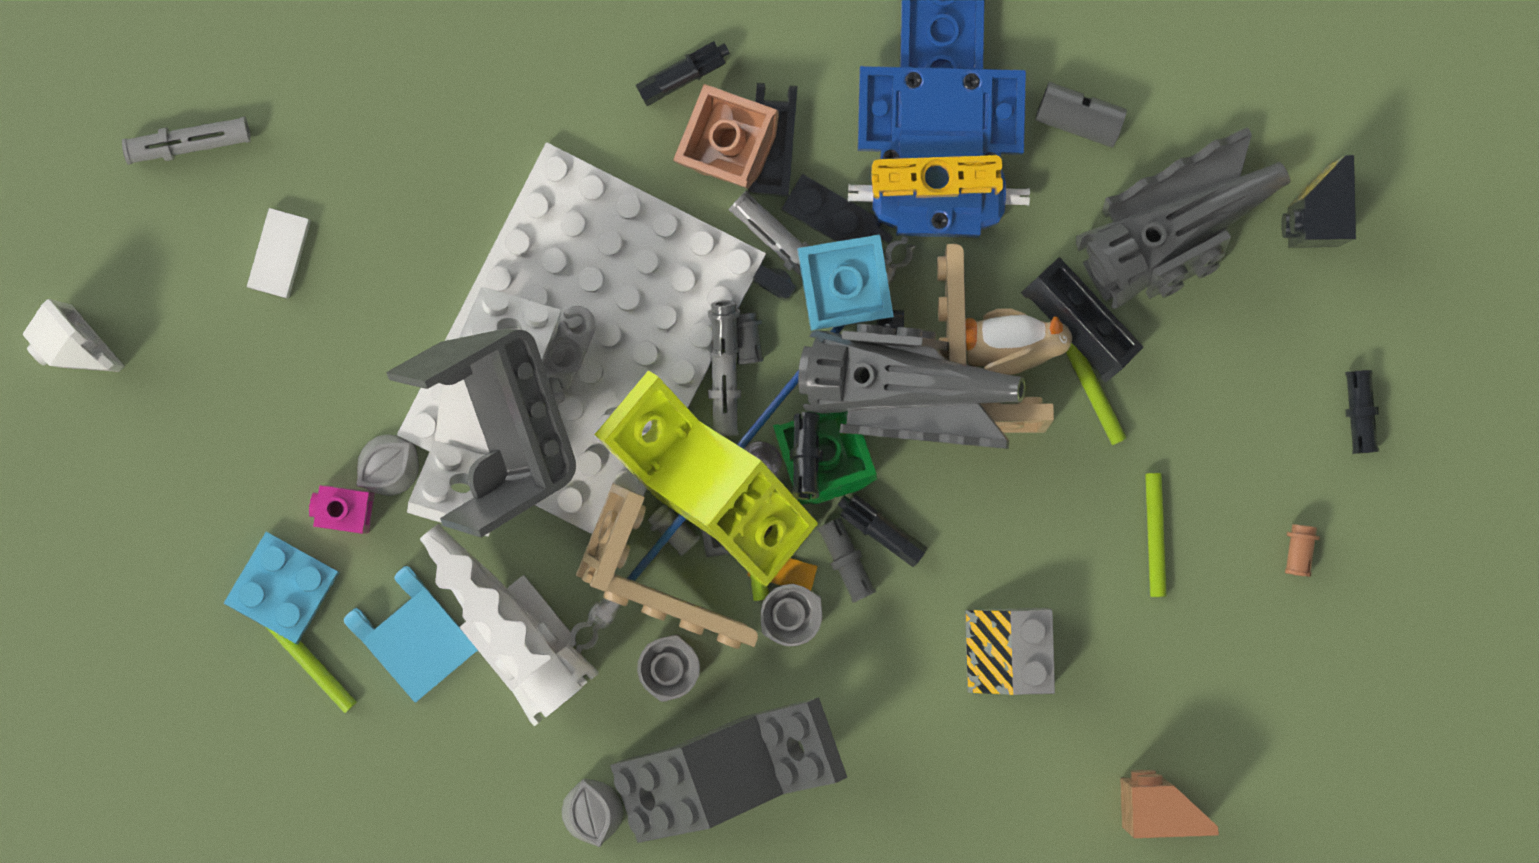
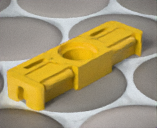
[871,155,1003,199]

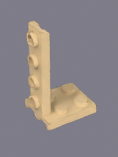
[937,244,1054,433]
[576,483,758,649]

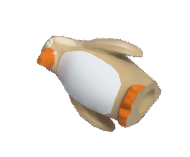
[965,308,1072,375]

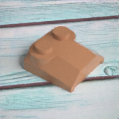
[673,84,779,189]

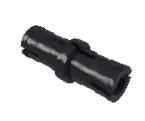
[1345,370,1379,454]
[790,412,823,500]

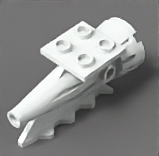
[420,524,599,726]

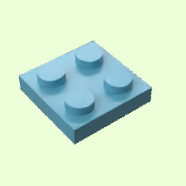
[797,235,894,331]
[224,532,339,644]

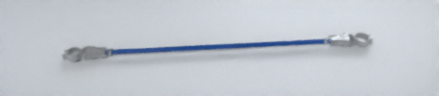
[568,236,916,654]

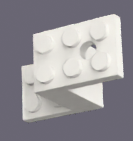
[407,286,561,537]

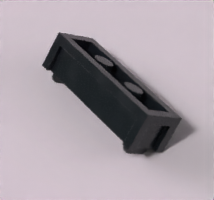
[1021,257,1144,383]

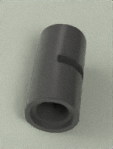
[1035,81,1127,148]

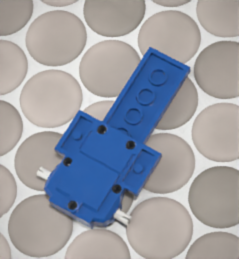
[848,0,1030,238]

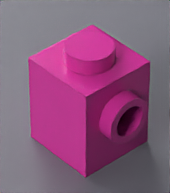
[309,485,375,534]

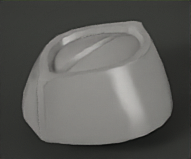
[356,434,419,496]
[761,584,822,646]
[637,634,700,702]
[562,778,623,847]

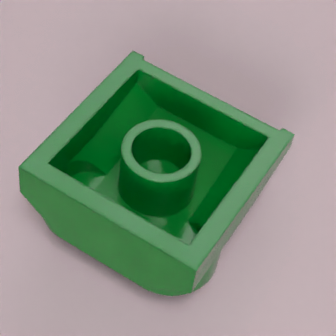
[773,412,877,505]

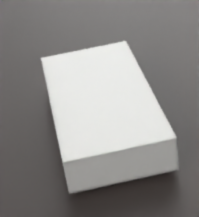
[247,208,311,299]

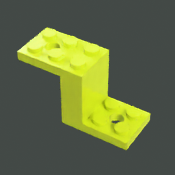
[594,370,818,587]

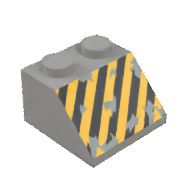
[965,608,1055,695]

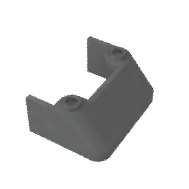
[386,328,576,538]

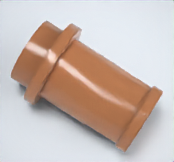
[1285,524,1320,577]

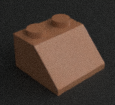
[1120,770,1219,838]

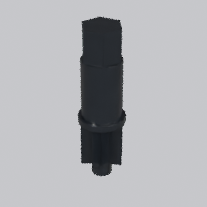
[635,41,730,106]
[837,494,927,567]

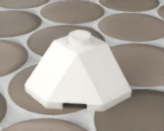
[23,299,125,372]

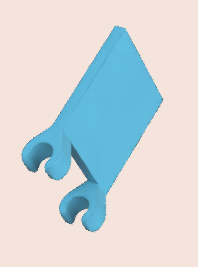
[344,566,478,703]

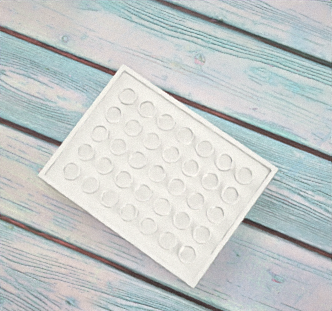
[397,142,766,534]

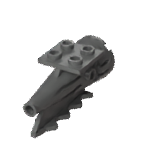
[1076,127,1291,309]
[798,324,1025,449]

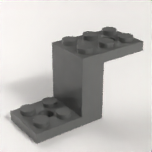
[610,697,848,843]

